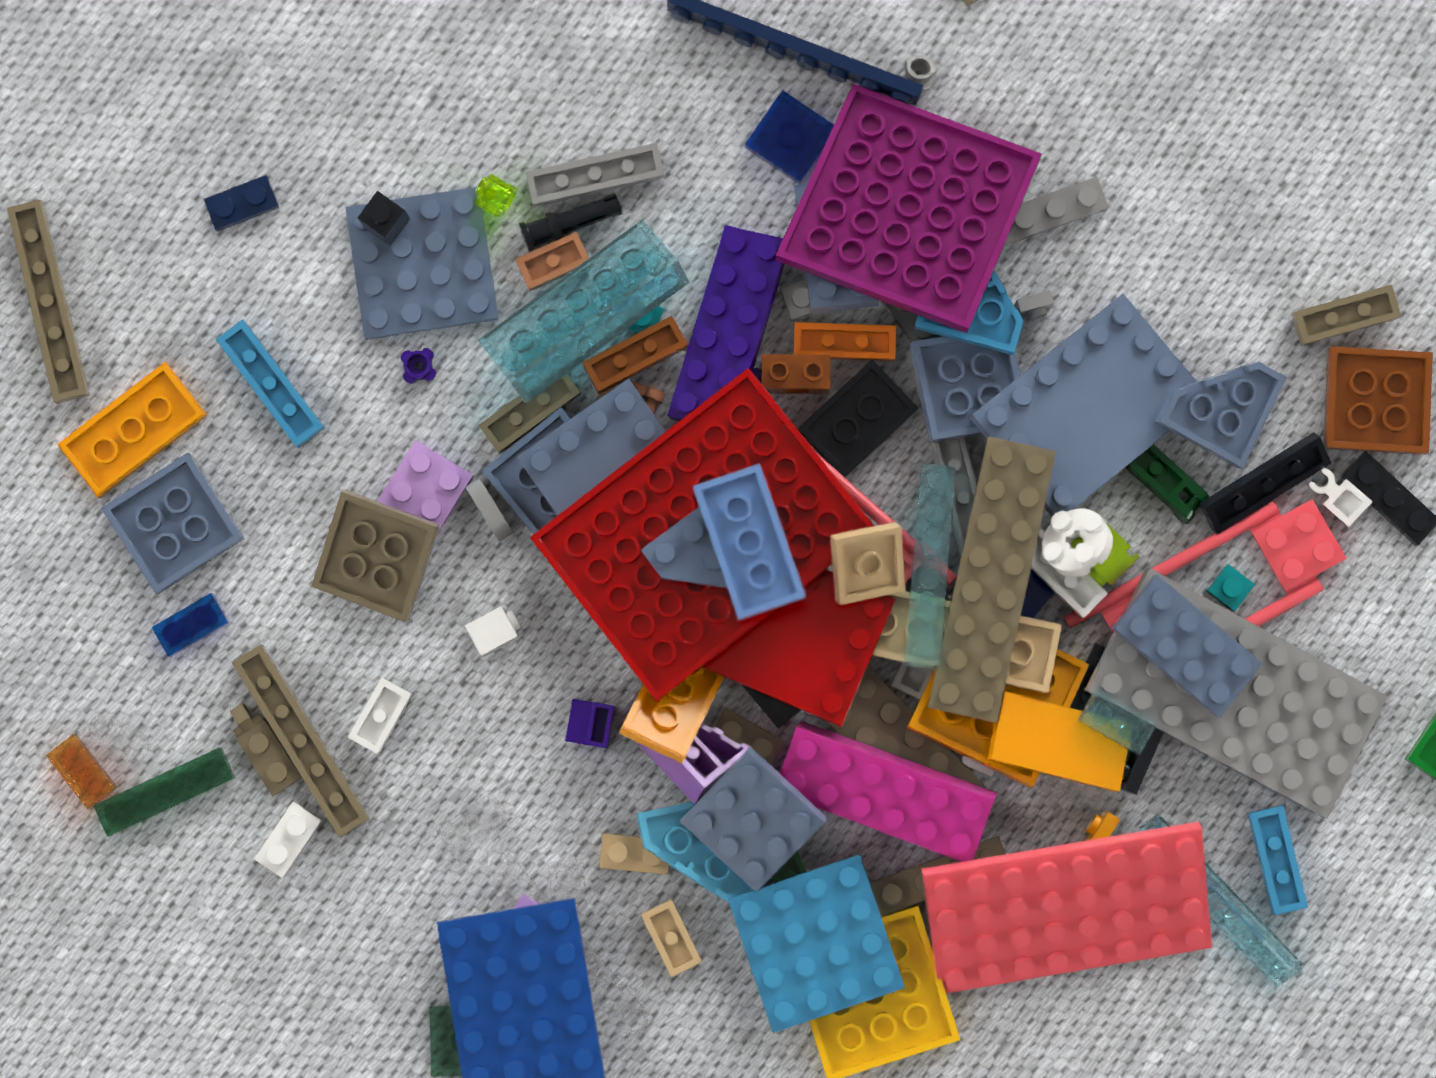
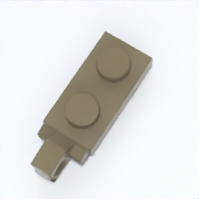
[230,703,302,796]

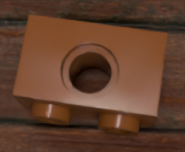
[761,354,831,394]

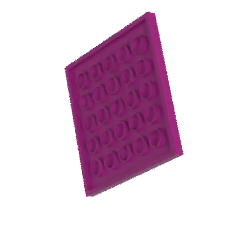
[776,84,1042,334]

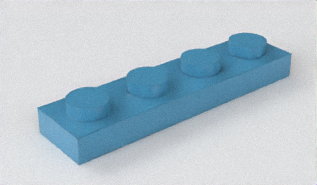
[216,319,325,448]

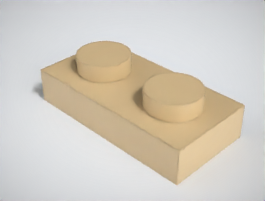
[599,833,669,875]
[641,899,702,977]

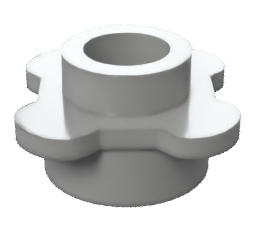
[900,55,938,91]

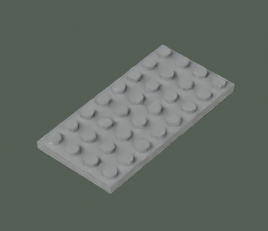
[1084,568,1388,819]

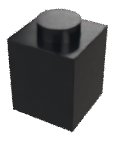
[358,191,410,246]

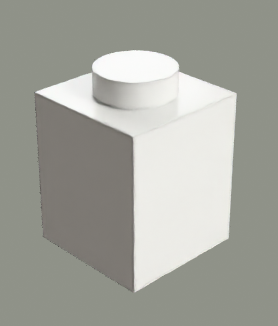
[465,606,522,657]

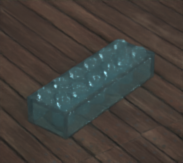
[478,219,690,404]

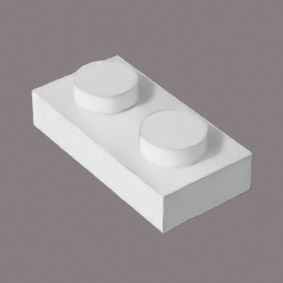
[347,677,413,754]
[254,801,323,878]

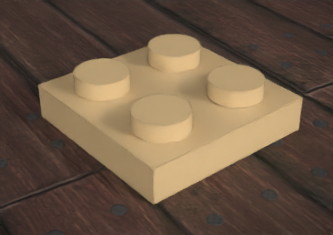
[830,522,905,605]

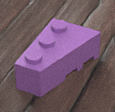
[635,723,752,804]

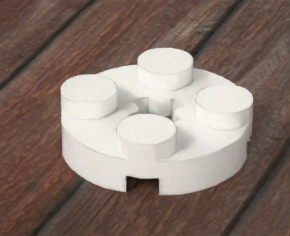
[1042,508,1113,577]

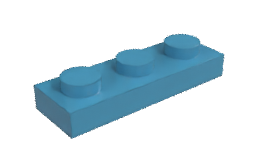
[1247,805,1308,915]

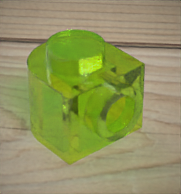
[474,174,518,217]

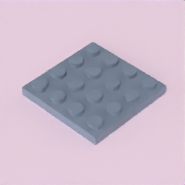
[345,186,499,340]

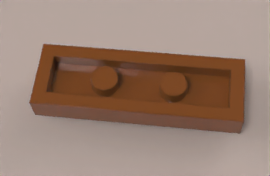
[582,316,688,395]

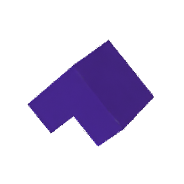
[565,699,616,748]

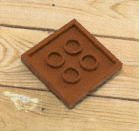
[1324,346,1433,455]

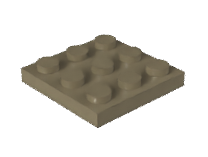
[311,490,440,622]

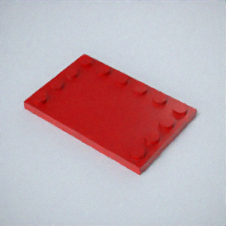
[702,570,896,727]

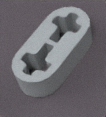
[465,478,514,541]

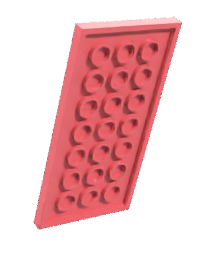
[921,822,1212,993]

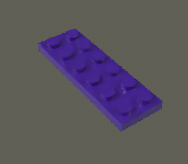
[667,225,785,421]

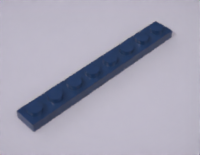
[667,0,924,105]

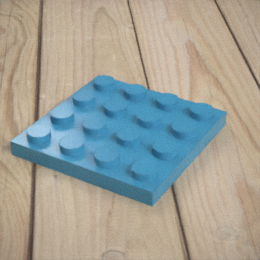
[728,854,905,1033]

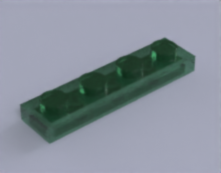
[93,747,236,837]

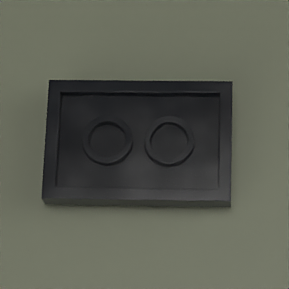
[798,359,919,478]

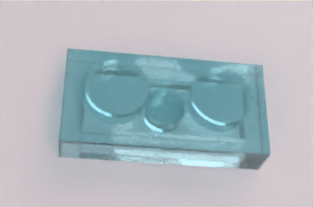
[1078,690,1157,755]

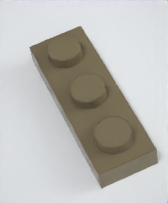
[1291,284,1402,346]
[478,365,581,454]

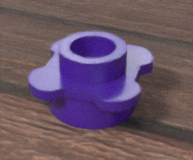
[401,348,436,384]

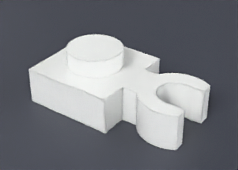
[1309,468,1373,528]

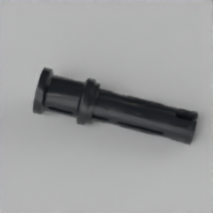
[519,194,623,252]

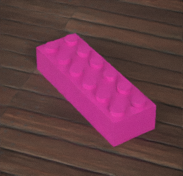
[780,721,997,862]

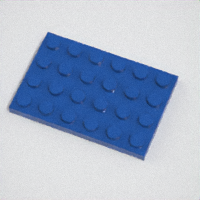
[437,898,606,1078]

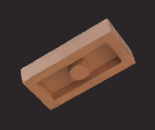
[515,231,591,292]

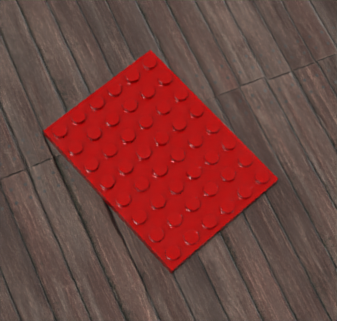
[530,368,874,702]

